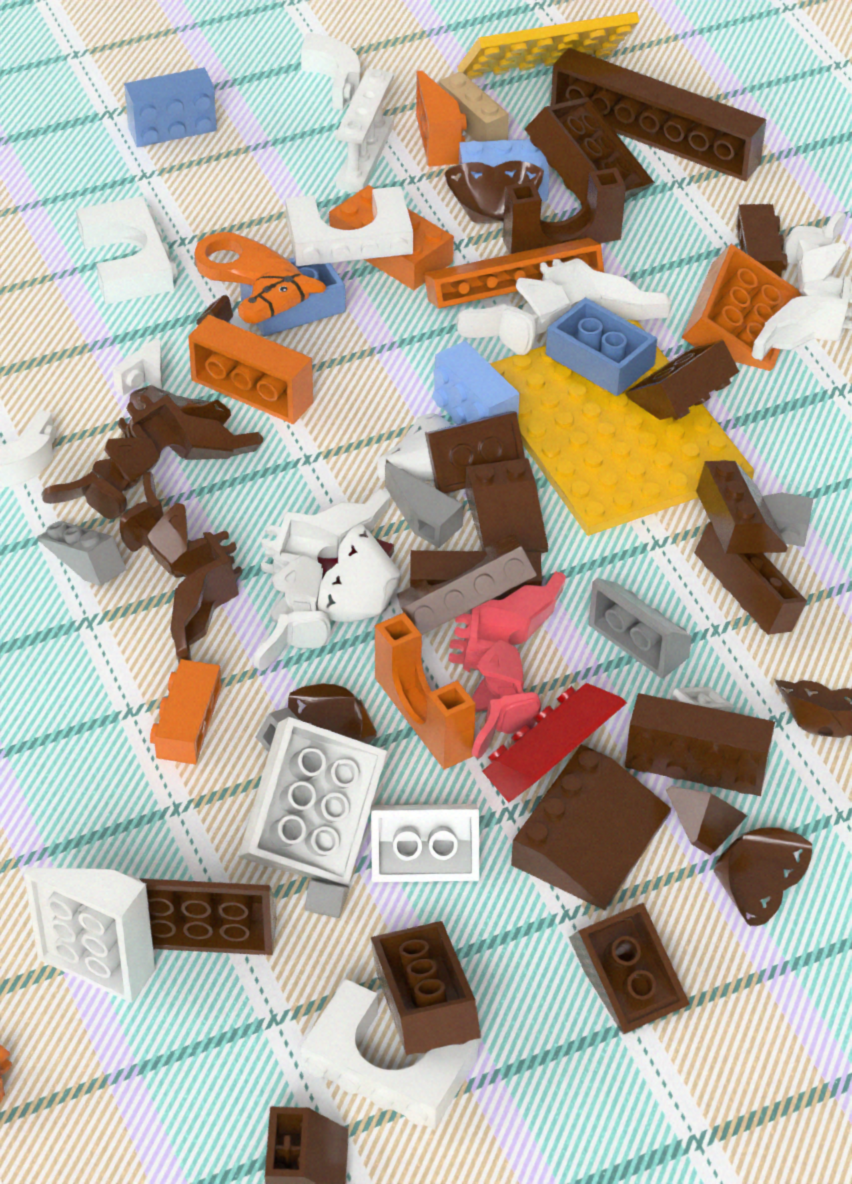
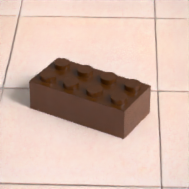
[625,693,775,796]
[371,921,481,1055]

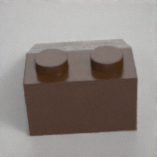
[465,458,548,553]
[569,902,690,1035]

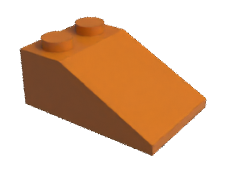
[416,70,467,167]

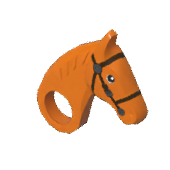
[194,232,326,324]

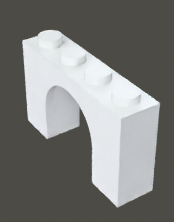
[285,186,413,266]
[76,196,177,304]
[300,979,478,1130]

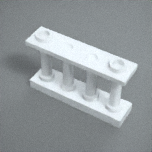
[335,68,394,193]

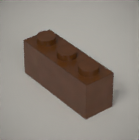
[736,204,788,277]

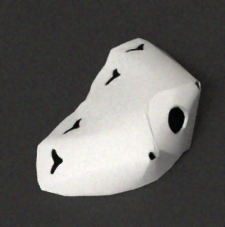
[377,413,453,482]
[318,523,401,623]

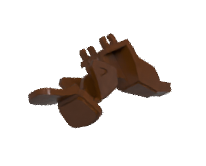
[41,395,263,519]
[120,472,242,664]

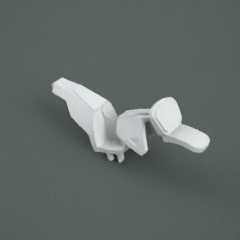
[752,211,852,361]
[457,258,672,355]
[253,488,390,671]

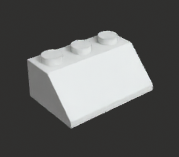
[371,804,479,882]

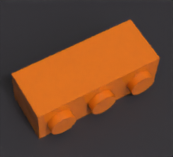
[150,659,222,765]

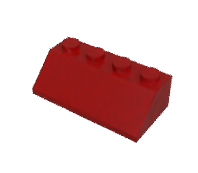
[482,683,627,803]

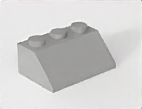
[589,578,692,679]

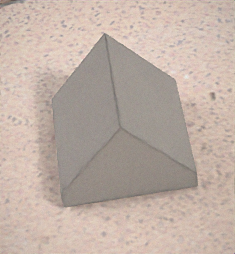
[305,879,350,918]

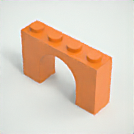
[375,612,476,770]

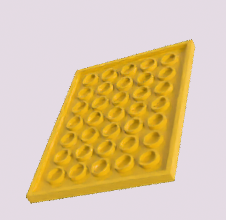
[489,320,754,536]

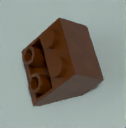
[265,1106,349,1184]

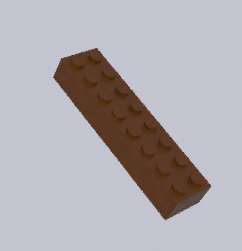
[551,48,767,182]

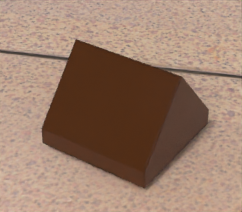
[196,295,234,325]

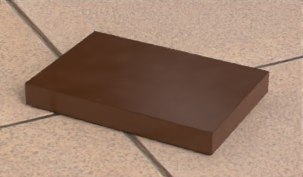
[425,411,525,494]

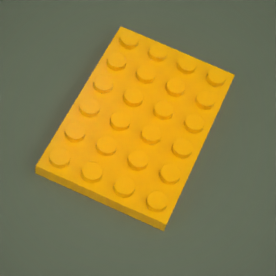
[457,12,640,79]

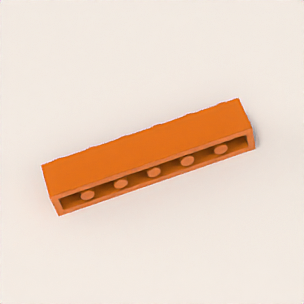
[424,237,604,308]

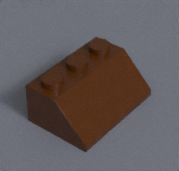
[625,340,740,421]
[696,460,788,554]

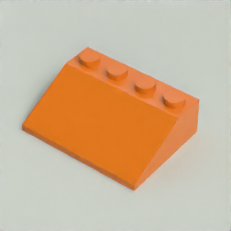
[682,243,801,371]

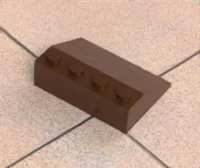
[524,97,655,207]
[511,744,671,911]
[139,878,277,956]

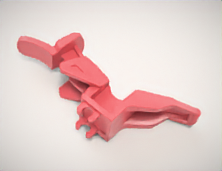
[448,571,566,759]

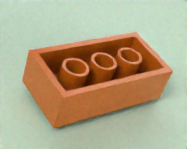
[329,185,454,290]
[188,315,313,425]

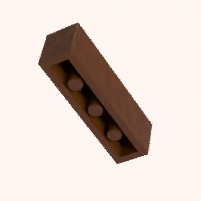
[694,522,807,635]
[410,550,542,600]

